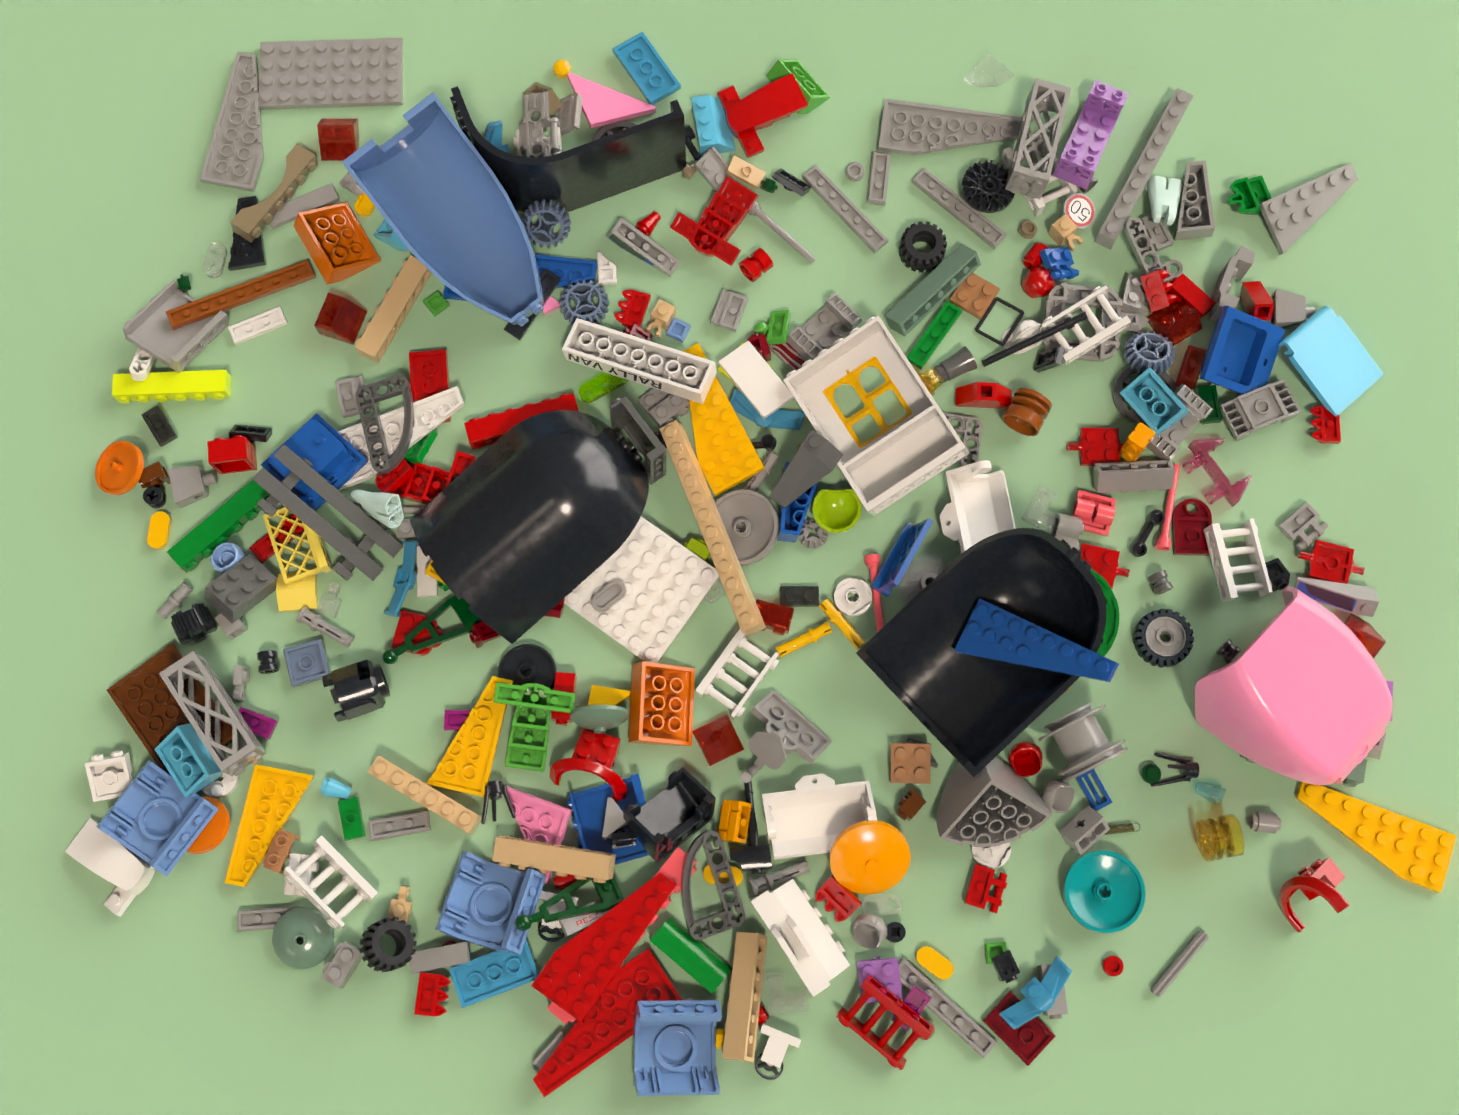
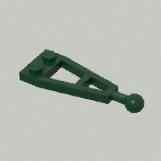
[382,596,482,664]
[515,876,624,931]

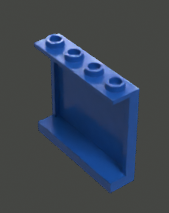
[567,774,649,865]

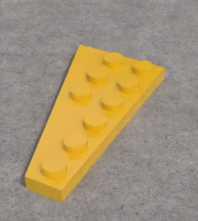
[426,676,513,797]
[224,764,315,887]

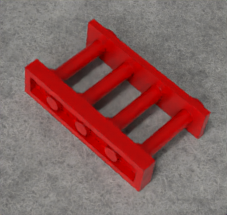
[836,974,934,1070]

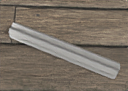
[1151,931,1208,997]

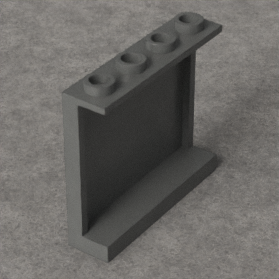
[610,396,667,485]

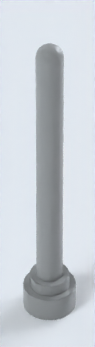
[748,201,815,262]

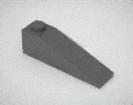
[769,430,843,508]

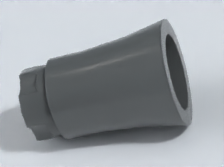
[934,346,977,383]

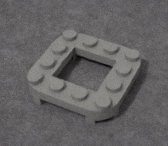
[1043,282,1123,362]

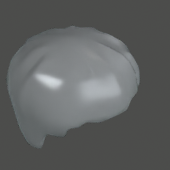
[1041,779,1075,813]
[853,913,887,950]

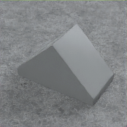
[602,797,628,841]

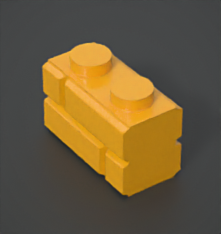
[1119,423,1155,462]
[717,800,752,844]

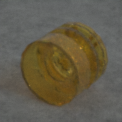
[1196,814,1244,862]

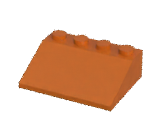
[294,202,381,285]
[629,661,695,746]

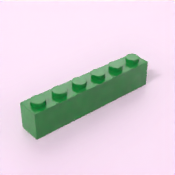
[167,480,270,573]

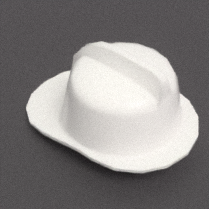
[1002,320,1043,354]

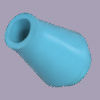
[320,777,352,799]

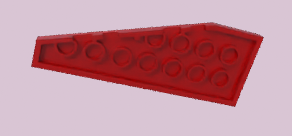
[531,873,677,1022]
[533,948,682,1097]

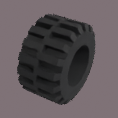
[899,221,947,273]
[360,917,417,972]

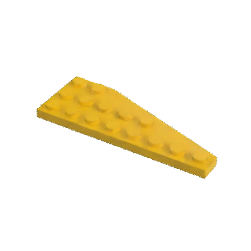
[683,343,765,496]
[1295,781,1456,893]

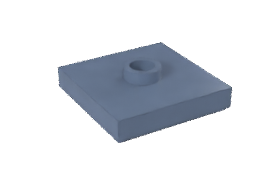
[283,639,330,687]

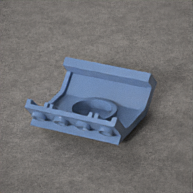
[96,760,219,877]
[435,852,547,955]
[633,1000,722,1096]

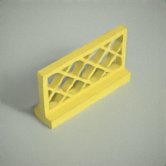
[263,507,332,585]

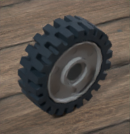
[1133,609,1194,668]

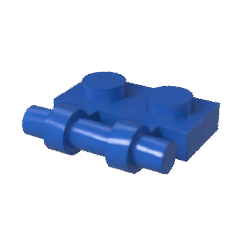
[1039,247,1079,280]

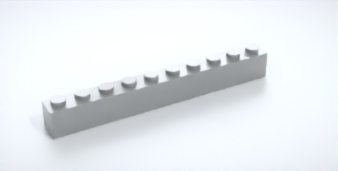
[1094,88,1193,250]

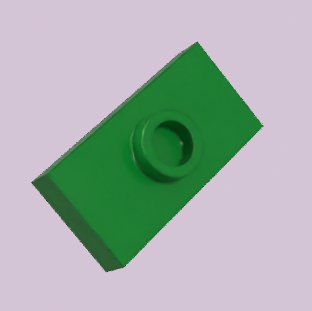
[404,430,438,463]
[338,797,365,841]

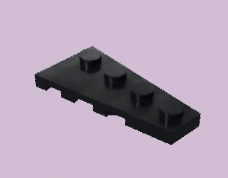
[228,196,266,271]

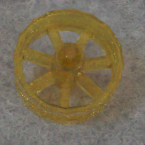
[918,368,944,396]

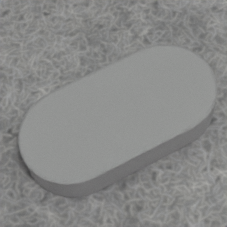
[591,580,627,612]

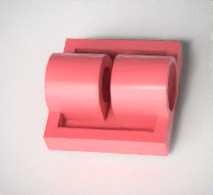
[1072,490,1116,537]

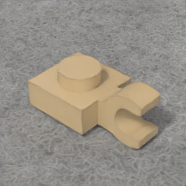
[387,886,413,923]

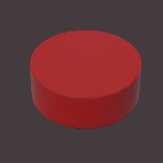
[1102,956,1124,976]

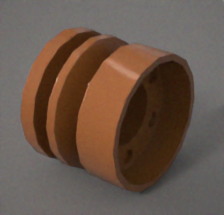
[1002,388,1052,436]

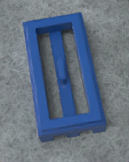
[1075,768,1113,811]

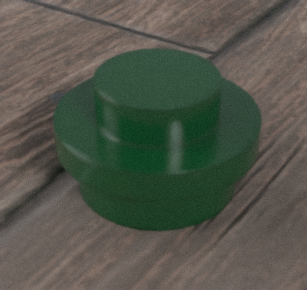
[760,178,778,193]
[177,274,191,293]
[1141,764,1161,784]

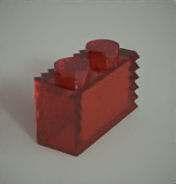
[1175,345,1207,390]
[756,599,794,636]

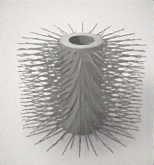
[897,554,948,608]

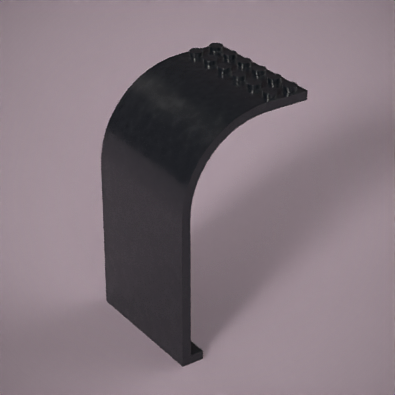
[450,86,686,215]

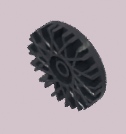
[961,160,1015,213]
[498,644,557,689]

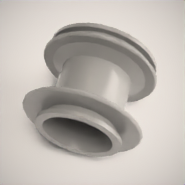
[1038,702,1128,783]

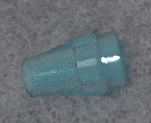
[1194,782,1226,804]

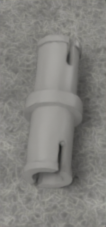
[156,583,193,620]

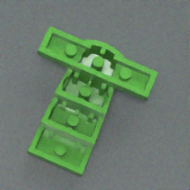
[493,682,576,772]

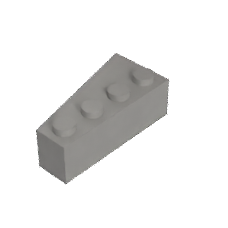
[1175,161,1215,241]

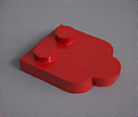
[391,611,443,656]

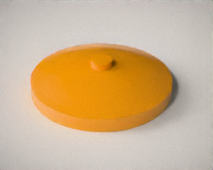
[829,820,911,894]

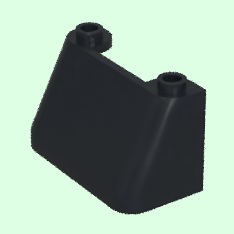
[623,768,716,862]

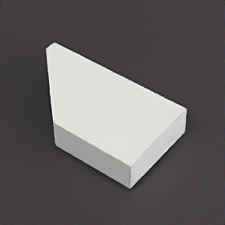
[597,252,617,286]

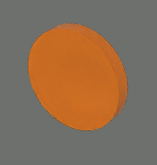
[95,441,144,496]
[186,796,230,854]

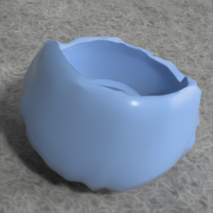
[210,542,245,574]

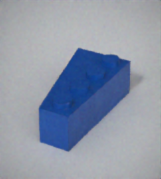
[777,462,817,543]

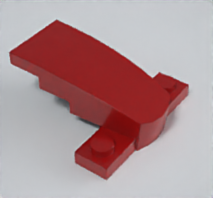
[717,73,808,158]
[670,176,759,266]
[392,451,476,504]

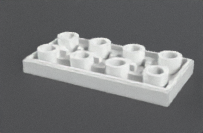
[719,341,794,419]

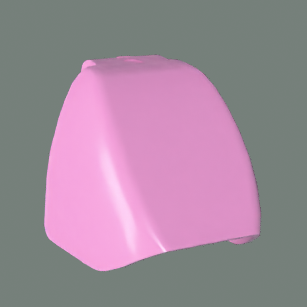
[1195,586,1392,785]

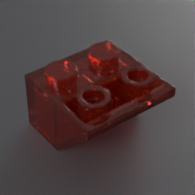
[317,119,359,161]
[314,293,367,345]
[1147,300,1202,347]

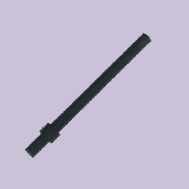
[981,312,1088,367]

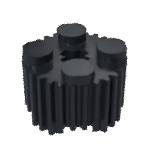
[171,603,218,645]

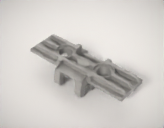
[519,91,560,157]

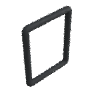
[975,297,1024,346]

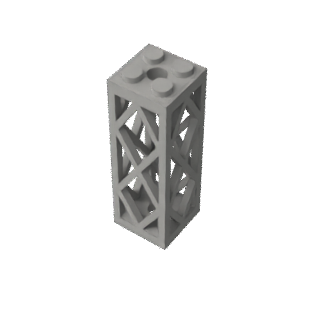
[1005,78,1071,199]
[159,651,266,776]

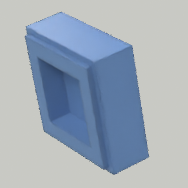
[666,318,691,343]

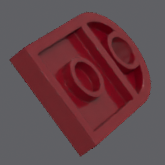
[1172,499,1212,556]

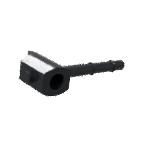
[730,781,772,874]

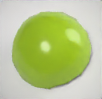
[812,489,862,533]

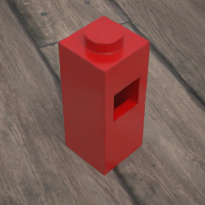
[1167,273,1216,322]
[1240,281,1274,320]
[551,672,577,726]

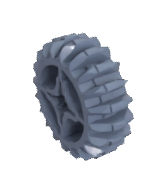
[521,199,571,249]
[559,278,610,325]
[1124,330,1175,376]

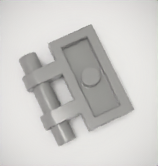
[1129,215,1174,257]
[1278,502,1328,551]

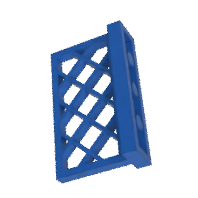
[870,518,933,597]

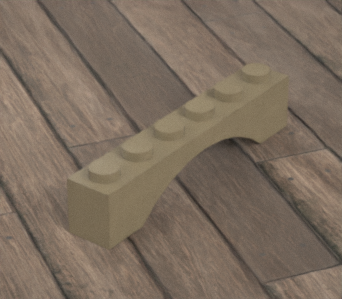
[230,144,317,242]

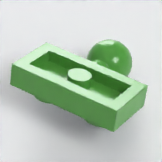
[754,310,791,345]

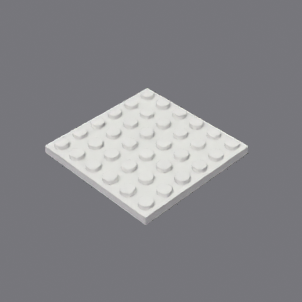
[564,517,719,663]

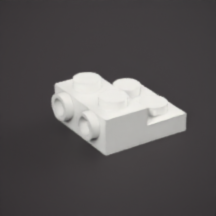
[85,750,133,802]

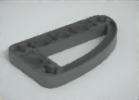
[355,375,414,474]
[681,830,746,940]

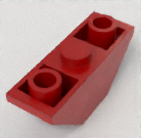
[955,382,1012,409]

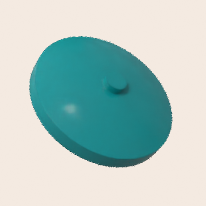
[1063,851,1146,933]

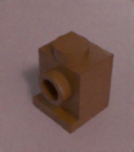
[139,461,171,489]
[896,788,927,821]

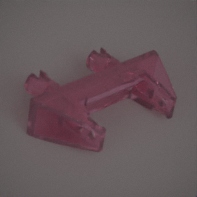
[1182,438,1252,507]

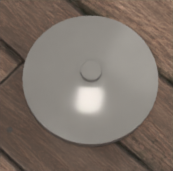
[715,490,780,566]

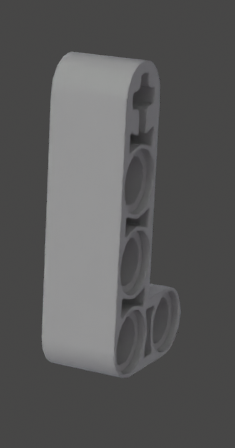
[1123,217,1183,282]

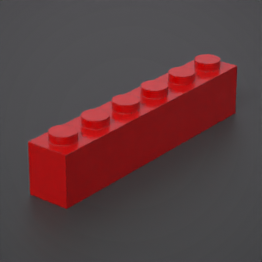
[464,393,579,450]

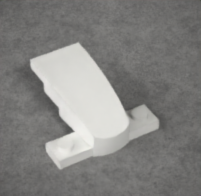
[65,818,155,917]

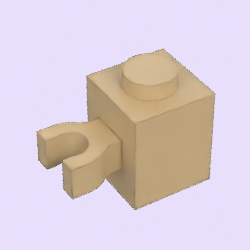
[1048,214,1083,252]
[647,299,676,337]

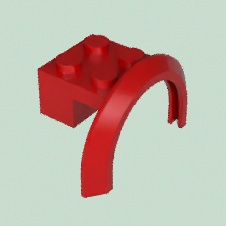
[549,728,627,802]
[1279,857,1349,933]

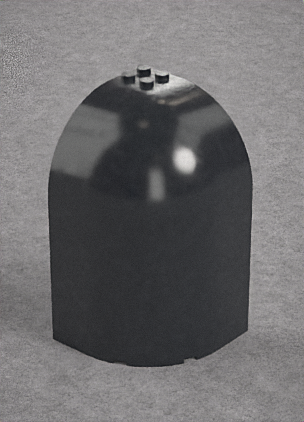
[410,410,649,644]
[856,528,1107,777]

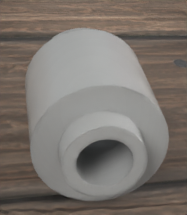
[1249,812,1281,834]

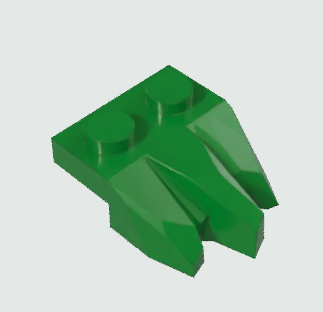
[1227,175,1272,215]

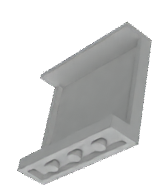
[123,280,229,373]

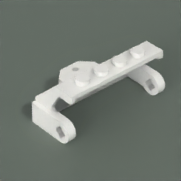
[940,460,1016,553]
[762,774,877,860]
[750,879,850,997]

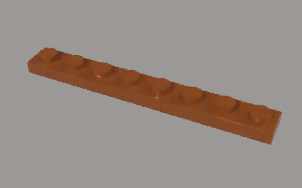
[165,260,315,330]

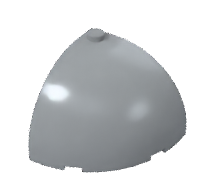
[937,757,1052,847]

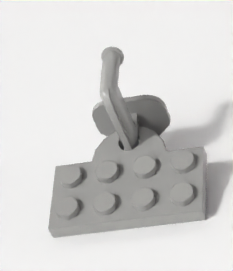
[740,690,832,783]

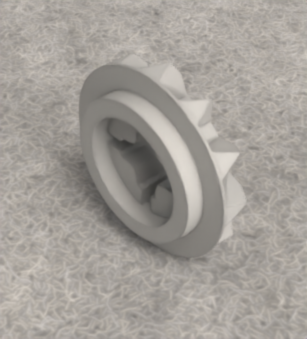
[798,518,828,549]

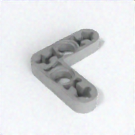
[944,413,982,467]

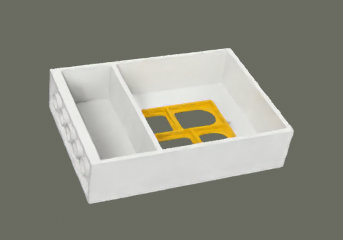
[784,315,969,516]

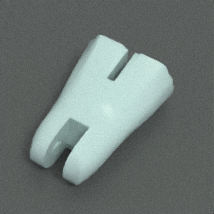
[1147,176,1183,225]
[350,490,404,529]

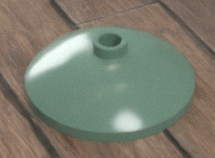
[570,705,629,734]
[272,907,334,969]

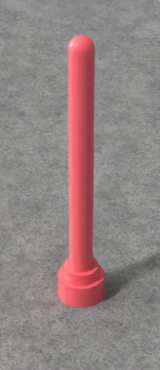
[1155,464,1180,551]
[864,554,884,632]

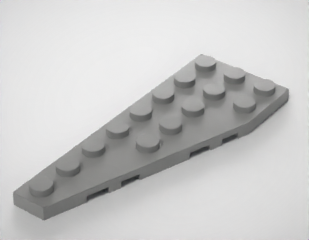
[200,52,264,192]
[878,99,1022,155]

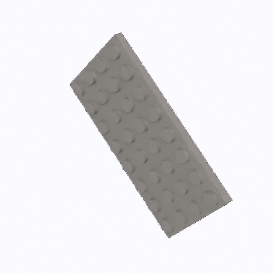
[258,38,403,110]

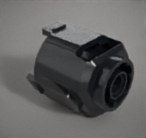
[322,659,390,722]

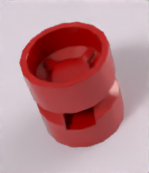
[739,248,774,282]

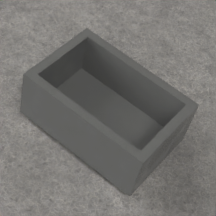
[204,554,277,624]

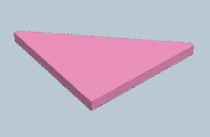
[567,73,656,128]
[507,786,572,884]

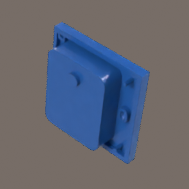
[1200,306,1285,395]
[261,413,368,511]

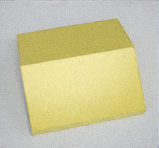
[276,572,318,612]

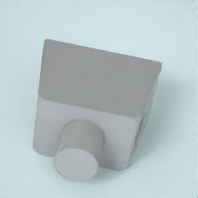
[1271,290,1316,329]
[168,466,217,508]

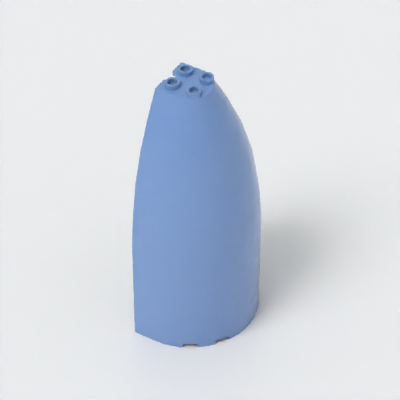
[342,92,544,327]

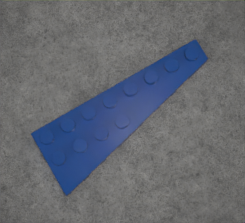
[954,598,1119,682]

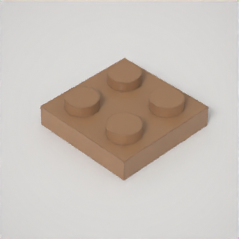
[949,273,1000,320]
[891,743,931,784]

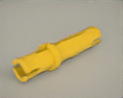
[818,598,866,650]
[775,622,832,658]

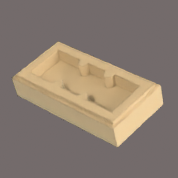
[726,155,765,189]

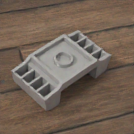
[1209,245,1255,322]
[787,293,862,361]
[1220,379,1301,441]
[1146,384,1213,460]

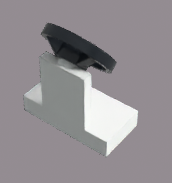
[538,891,580,942]
[755,1024,801,1080]

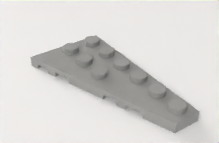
[1259,163,1358,255]

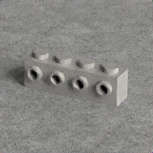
[1093,460,1175,494]

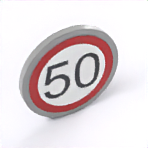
[1063,193,1096,229]

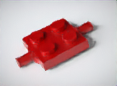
[1067,428,1124,466]
[1298,540,1365,584]
[1079,543,1130,589]

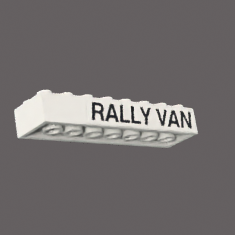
[562,318,717,404]

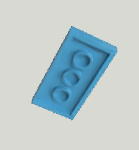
[613,32,681,105]
[449,939,539,1008]

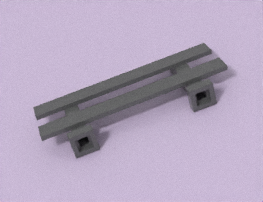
[252,444,403,581]

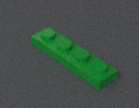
[907,301,963,370]

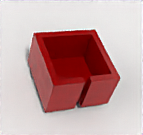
[207,435,257,475]

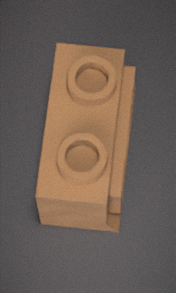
[263,829,301,874]

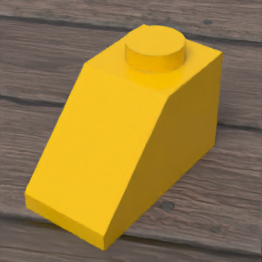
[588,685,631,706]

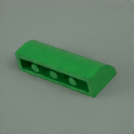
[649,916,732,994]

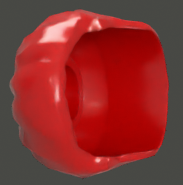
[1022,266,1055,299]
[1008,741,1043,777]

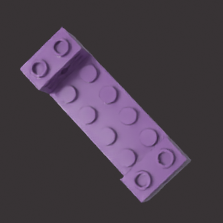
[1053,80,1129,190]

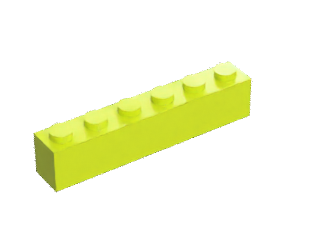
[112,370,231,404]

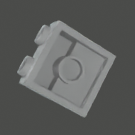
[637,388,690,429]

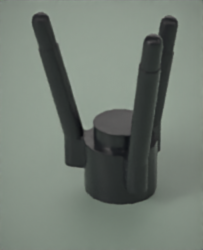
[1150,753,1199,787]
[481,780,516,824]

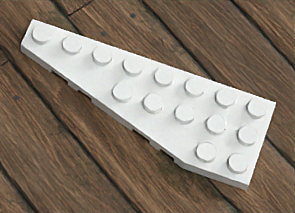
[338,386,464,491]

